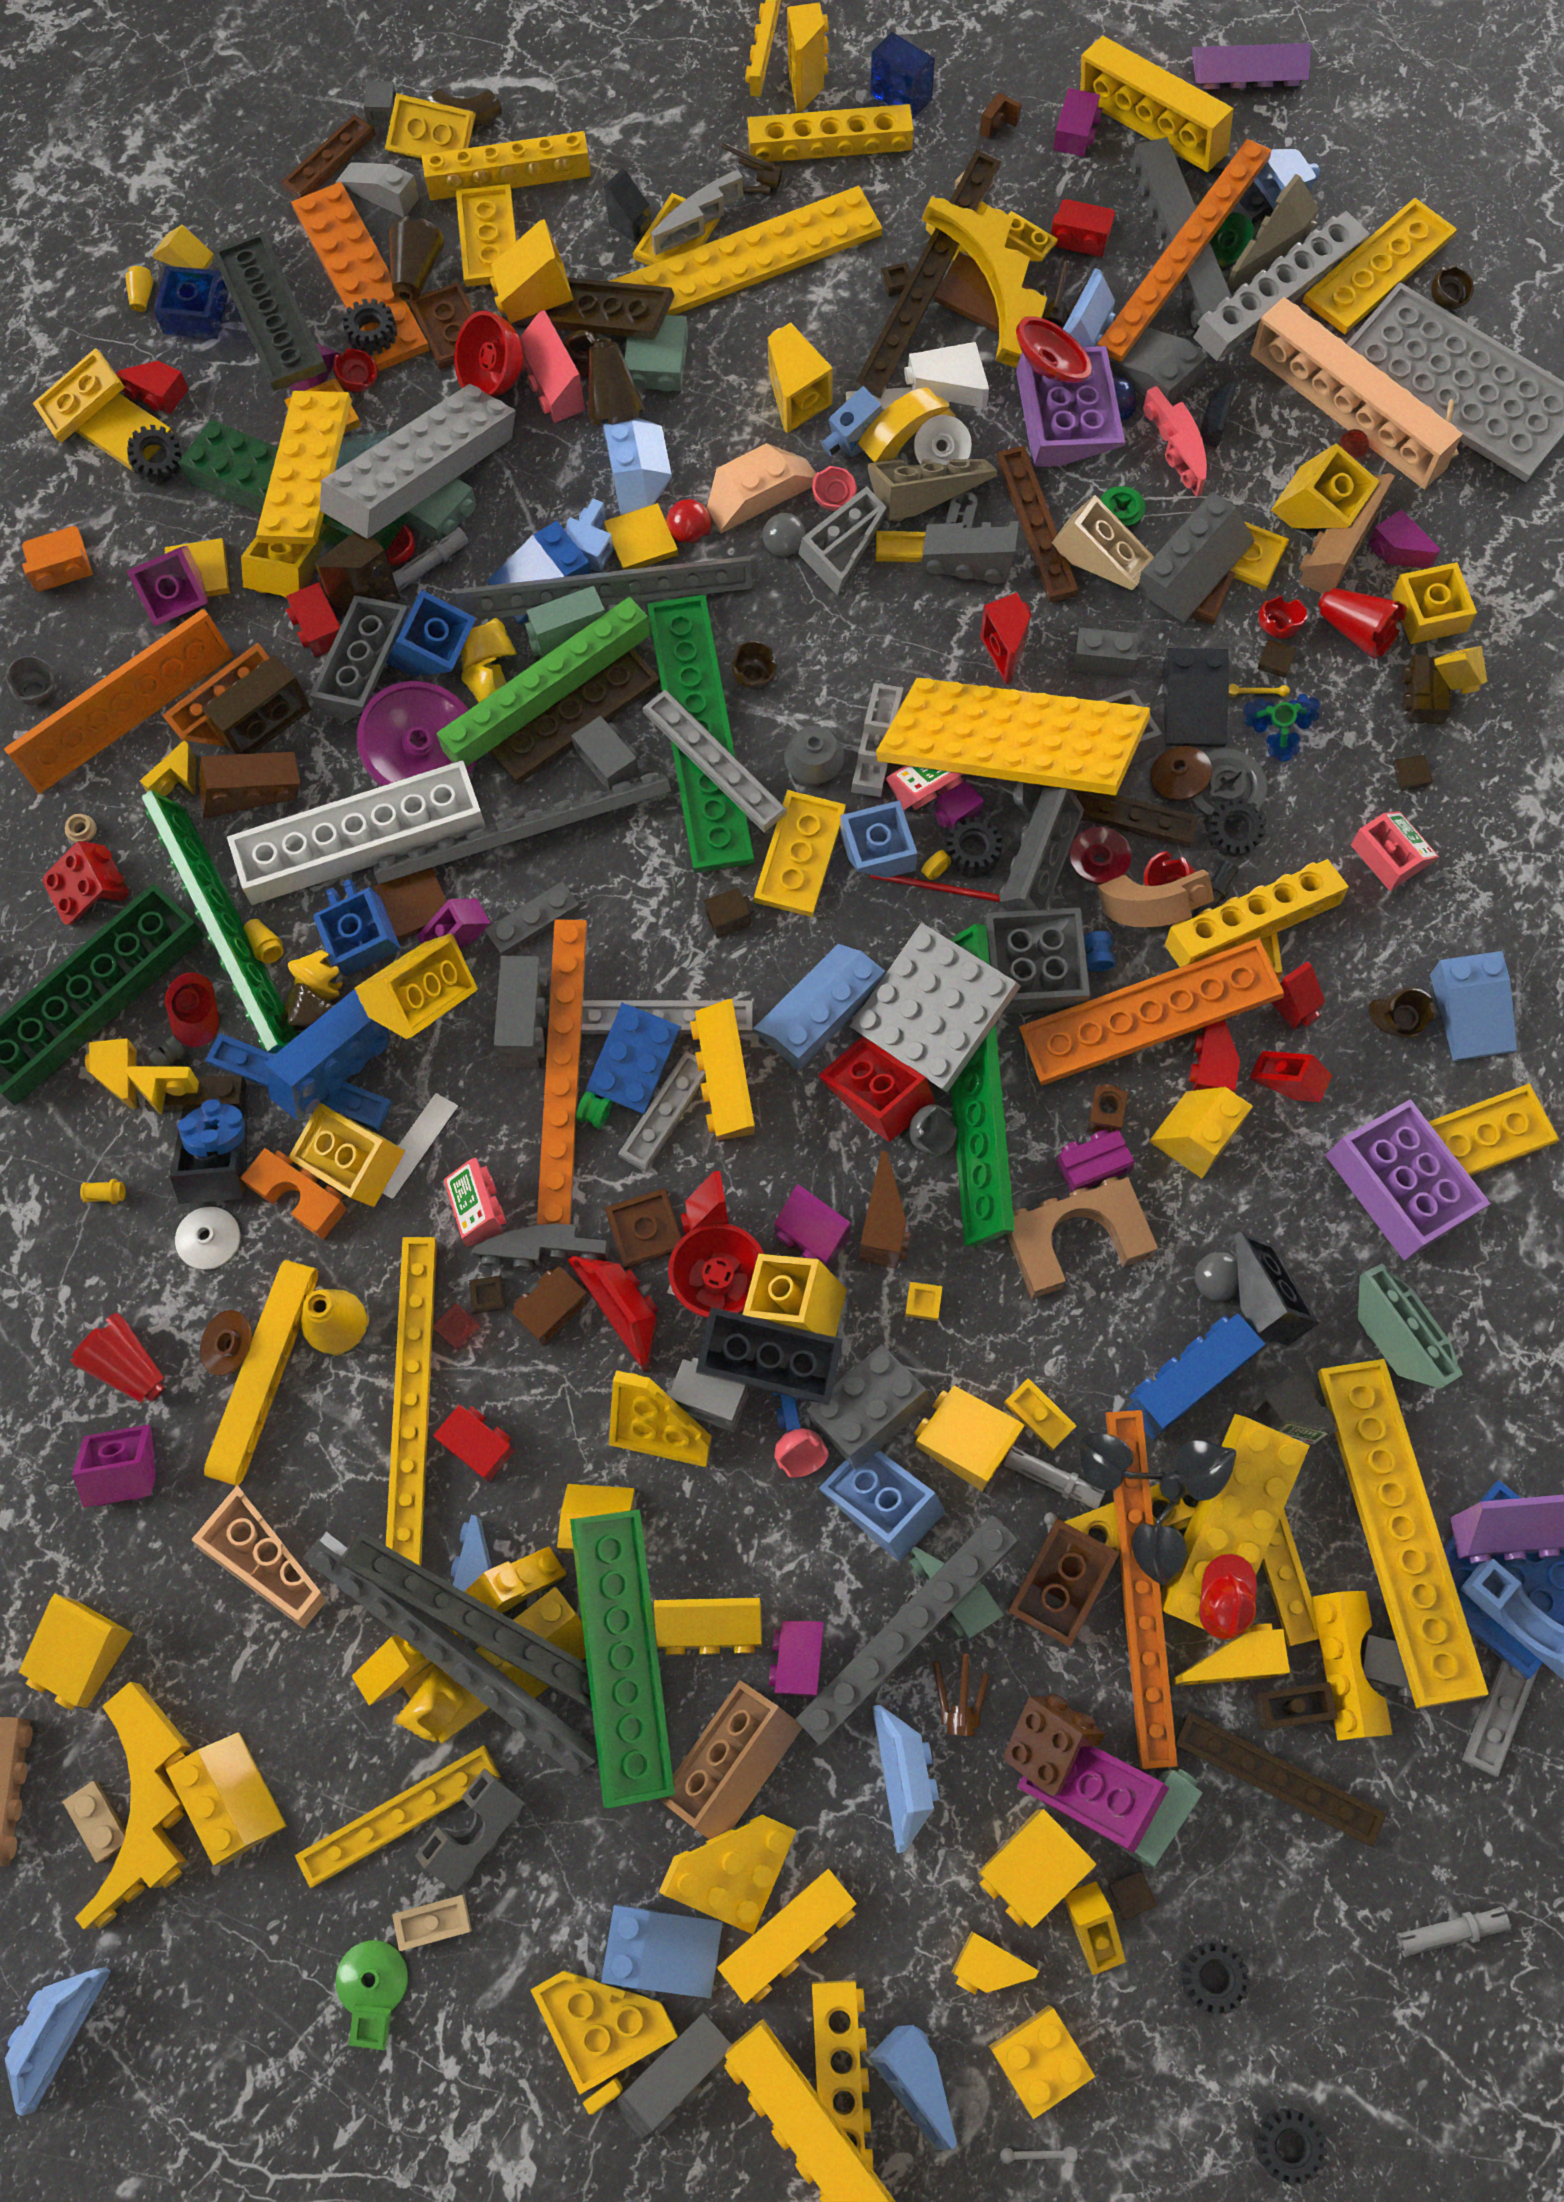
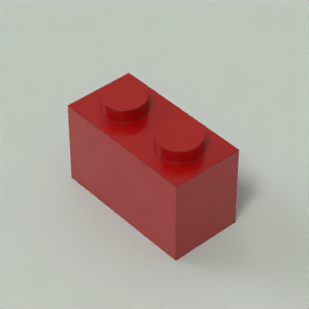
[285,582,340,657]
[433,1404,515,1483]

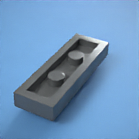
[484,881,580,956]

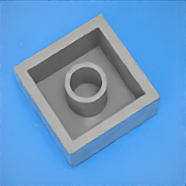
[668,1358,749,1433]

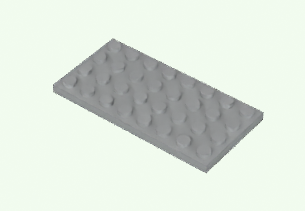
[1346,282,1564,483]

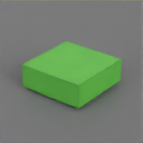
[349,2004,392,2050]

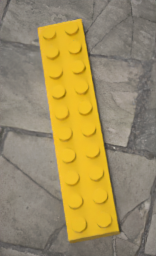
[610,186,883,315]
[1317,1359,1489,1709]

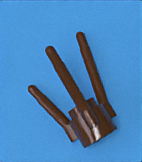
[933,1653,989,1736]

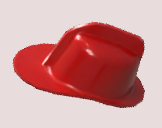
[164,973,219,1047]
[1199,1554,1257,1639]

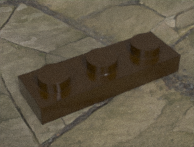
[145,1076,246,1112]

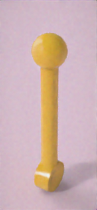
[1229,684,1290,697]

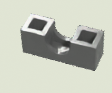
[415,1768,525,1892]

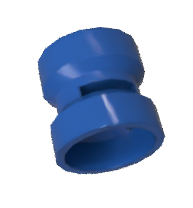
[1084,931,1116,972]

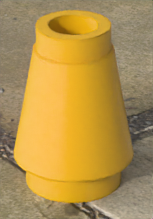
[125,266,154,312]
[244,919,284,964]

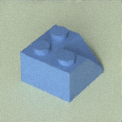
[840,800,918,878]

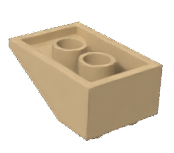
[1052,495,1154,590]

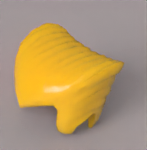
[460,618,517,671]
[461,657,507,703]
[288,950,343,1002]
[394,1666,465,1742]

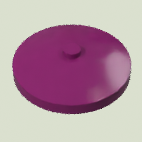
[356,681,476,787]

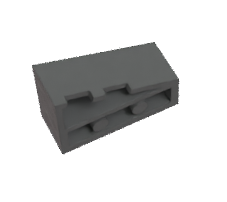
[920,521,1019,584]
[612,2012,731,2139]

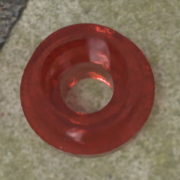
[1339,429,1369,458]

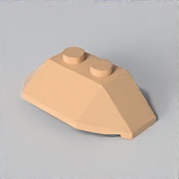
[707,443,816,533]

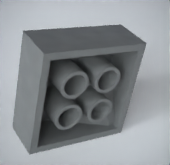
[984,907,1090,1014]

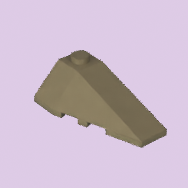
[1227,174,1319,291]
[868,459,997,521]

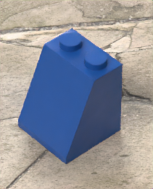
[386,589,476,677]

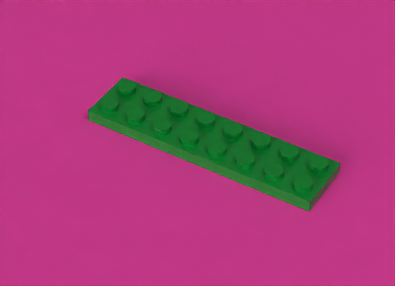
[570,1509,675,1809]

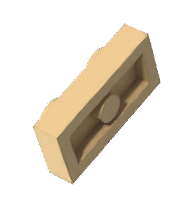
[62,1781,126,1863]
[392,1894,472,1951]

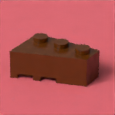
[198,752,300,819]

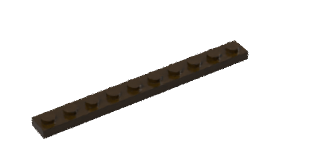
[855,149,1001,399]

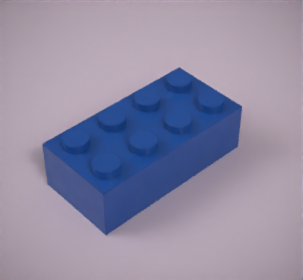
[264,989,389,1121]
[1127,1313,1265,1440]

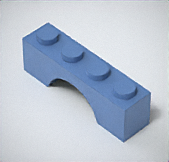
[1459,1559,1564,1680]

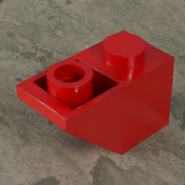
[116,361,189,414]

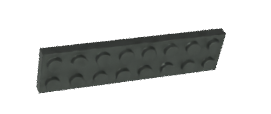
[212,231,328,392]

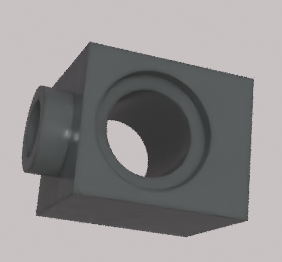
[363,81,397,128]

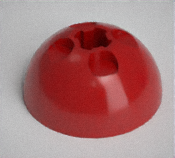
[454,310,524,398]
[668,1223,764,1318]

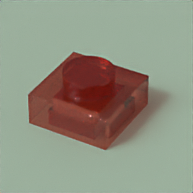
[433,1303,481,1351]

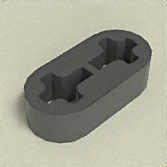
[945,491,977,528]

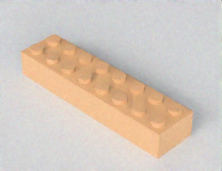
[1250,297,1463,490]

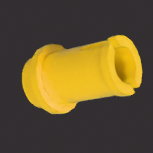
[80,1179,126,1205]

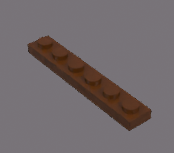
[996,445,1078,603]

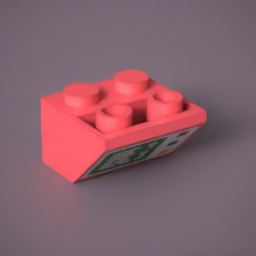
[885,765,964,811]
[1351,811,1439,891]
[444,1158,506,1247]

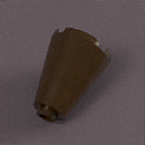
[389,216,444,301]
[588,338,645,425]

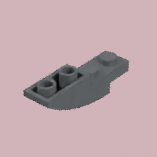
[473,1224,610,1271]

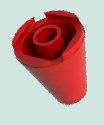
[1318,588,1407,659]
[69,1313,165,1403]

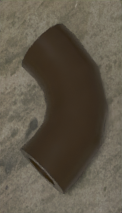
[427,89,502,127]

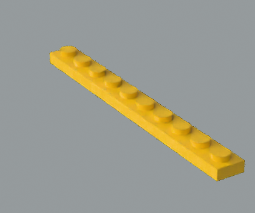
[386,1237,437,1566]

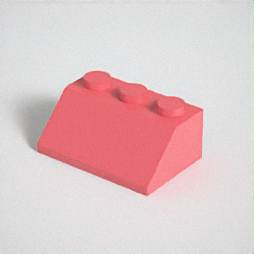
[520,310,585,423]

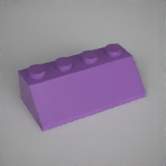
[1192,43,1311,89]

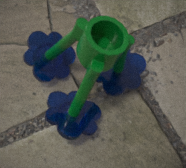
[1243,694,1320,762]

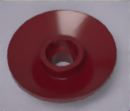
[1069,827,1132,884]

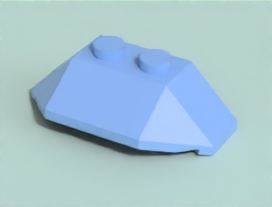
[1063,268,1116,347]
[602,417,672,516]
[872,1705,939,1853]
[5,1967,111,2116]

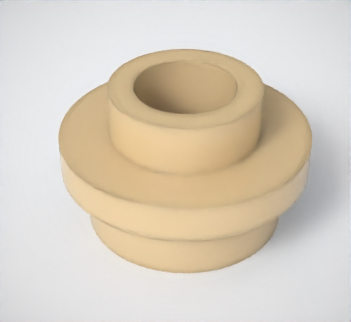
[65,814,97,843]

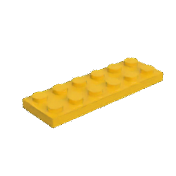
[1302,198,1458,335]
[256,391,352,545]

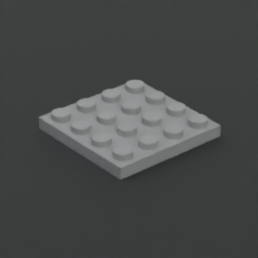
[850,922,1021,1092]

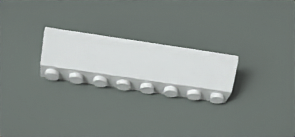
[227,760,486,905]

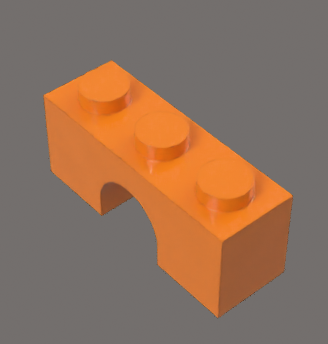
[240,1148,347,1240]

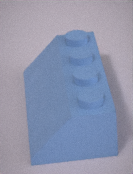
[753,944,885,1071]

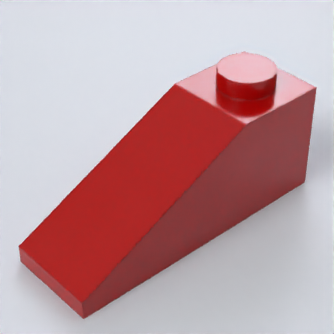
[681,1170,729,1233]

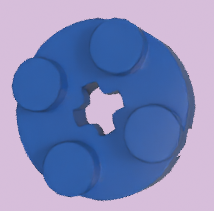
[177,1099,245,1157]

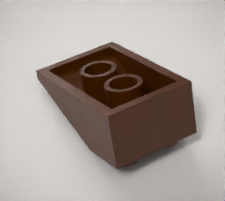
[859,1151,911,1269]
[1007,1519,1119,1647]

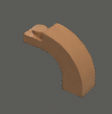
[1097,869,1214,927]

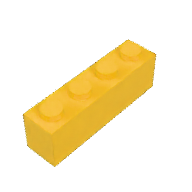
[717,1868,857,2004]

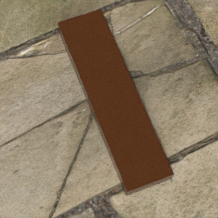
[280,114,376,199]

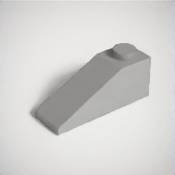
[336,162,419,217]

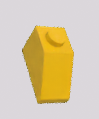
[85,1038,137,1109]
[1064,1881,1126,1975]
[951,1931,1039,1995]

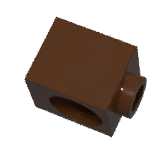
[1086,1084,1128,1133]

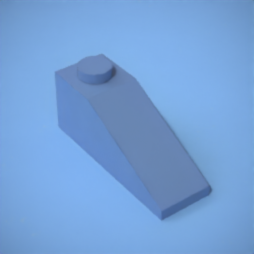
[868,2025,957,2150]

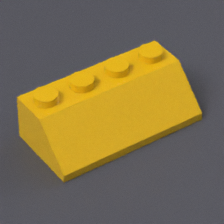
[355,933,478,1039]
[690,999,755,1141]

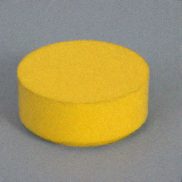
[921,850,951,880]

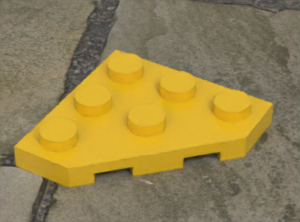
[609,1370,712,1467]
[659,1814,797,1934]
[531,1970,678,2095]

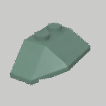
[1358,1263,1463,1389]

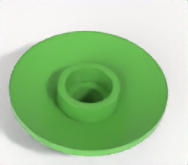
[336,1940,408,2013]

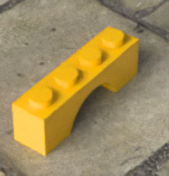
[1312,1591,1393,1741]

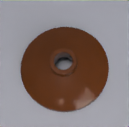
[1151,746,1212,801]
[200,1310,252,1376]

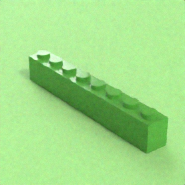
[436,596,650,767]

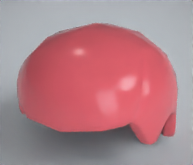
[812,466,857,511]
[774,1428,829,1478]

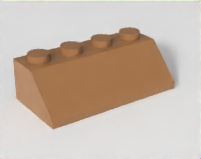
[1299,473,1395,594]
[658,1680,803,1840]

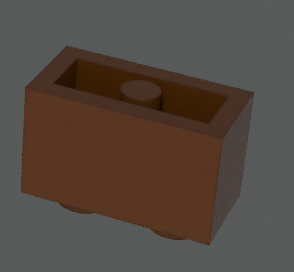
[512,1266,590,1346]

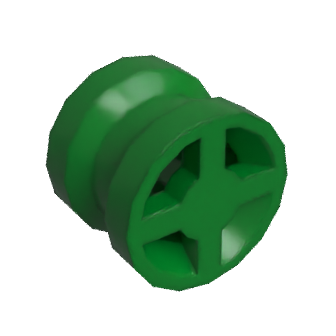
[576,1091,612,1129]

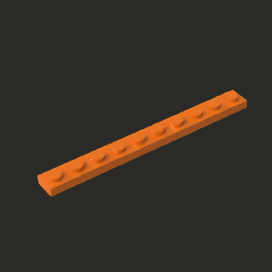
[1097,138,1271,363]
[537,919,587,1225]
[1105,1410,1178,1769]

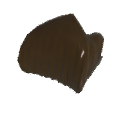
[280,983,336,1031]
[1368,987,1438,1038]

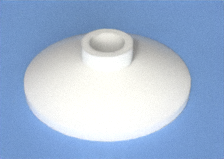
[914,415,972,465]
[175,1207,241,1270]

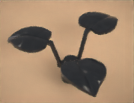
[1079,1433,1236,1585]

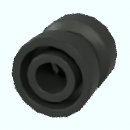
[145,1034,191,1067]

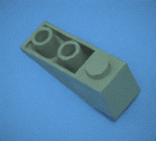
[908,1547,1004,1641]

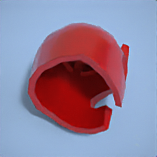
[1144,851,1195,886]

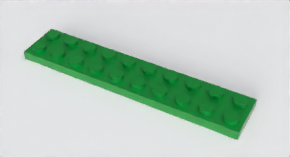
[647,594,754,873]
[142,790,299,1054]
[949,923,1015,1247]

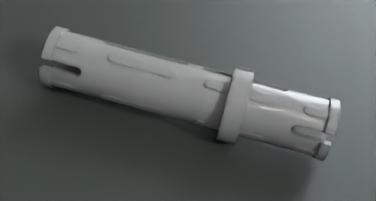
[392,527,470,592]
[1004,1446,1106,1510]
[1396,1907,1511,1957]

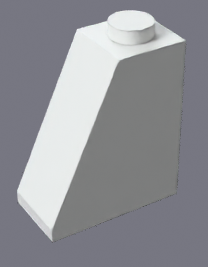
[904,342,989,407]

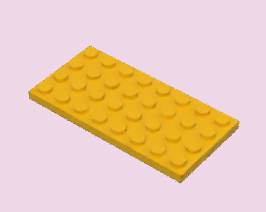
[876,678,1150,795]

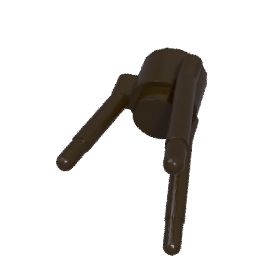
[721,143,782,195]
[1041,260,1088,329]

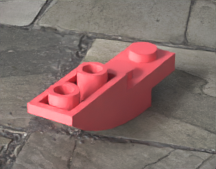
[1143,386,1207,497]

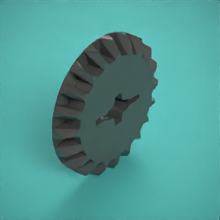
[1190,749,1268,823]

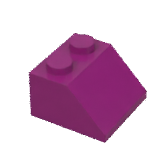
[127,546,209,627]
[774,1184,851,1268]
[72,1424,156,1508]
[769,1621,824,1699]

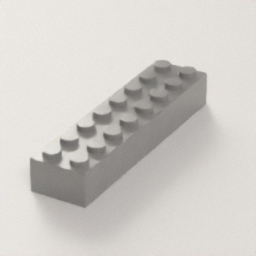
[320,384,516,539]

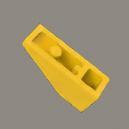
[1434,646,1487,694]

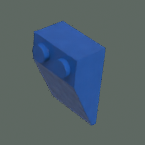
[487,521,591,625]

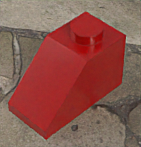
[1271,961,1325,1030]
[1250,1051,1333,1103]

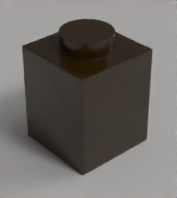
[704,887,754,939]

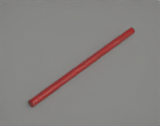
[870,874,1000,902]

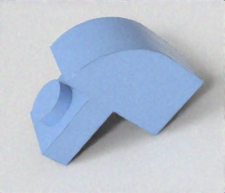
[566,498,614,573]

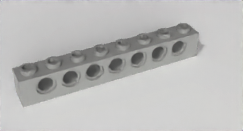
[1193,211,1370,361]

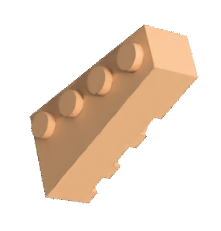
[191,1485,326,1629]

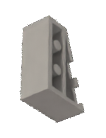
[798,486,886,596]

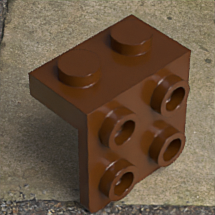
[1004,1693,1106,1796]

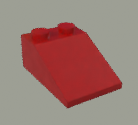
[818,1036,935,1143]

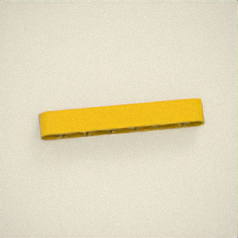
[204,1260,318,1486]

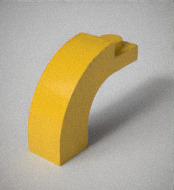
[858,387,956,463]

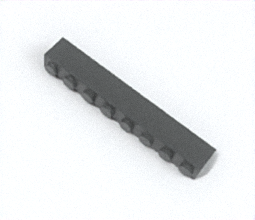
[1130,137,1232,330]
[795,1515,1020,1745]

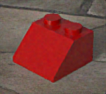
[980,592,1032,684]

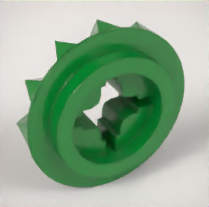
[1100,486,1146,528]

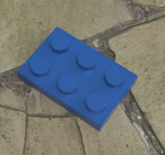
[585,1002,681,1114]

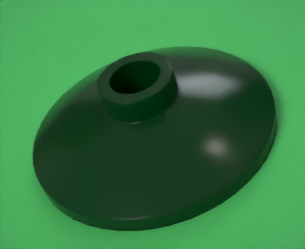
[1209,212,1255,268]

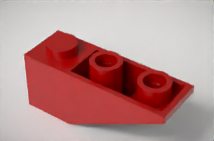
[1188,1019,1240,1093]

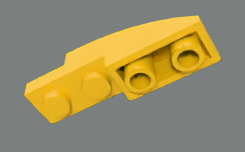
[977,202,1058,262]

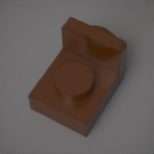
[979,92,1022,139]

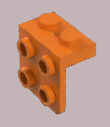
[22,526,93,593]

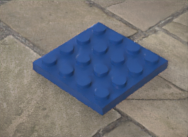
[1443,1480,1564,1679]

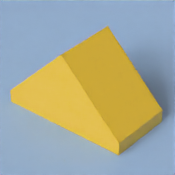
[152,225,215,278]

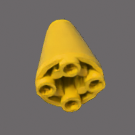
[301,1289,369,1356]

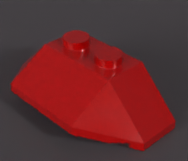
[568,1256,659,1372]

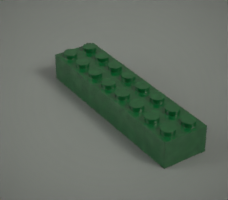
[178,419,408,551]
[0,883,205,1106]

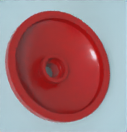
[1016,316,1092,384]

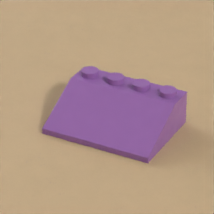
[1016,346,1125,467]
[1325,1099,1491,1261]
[1450,1495,1564,1564]

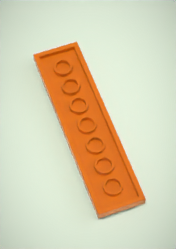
[291,182,430,372]
[4,609,234,795]
[1019,938,1284,1086]

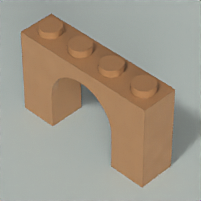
[1006,1177,1158,1299]
[0,1717,33,1866]

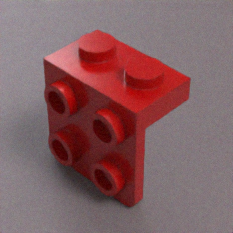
[1051,199,1115,257]
[42,841,130,925]

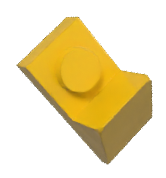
[140,741,196,796]
[125,1066,199,1114]

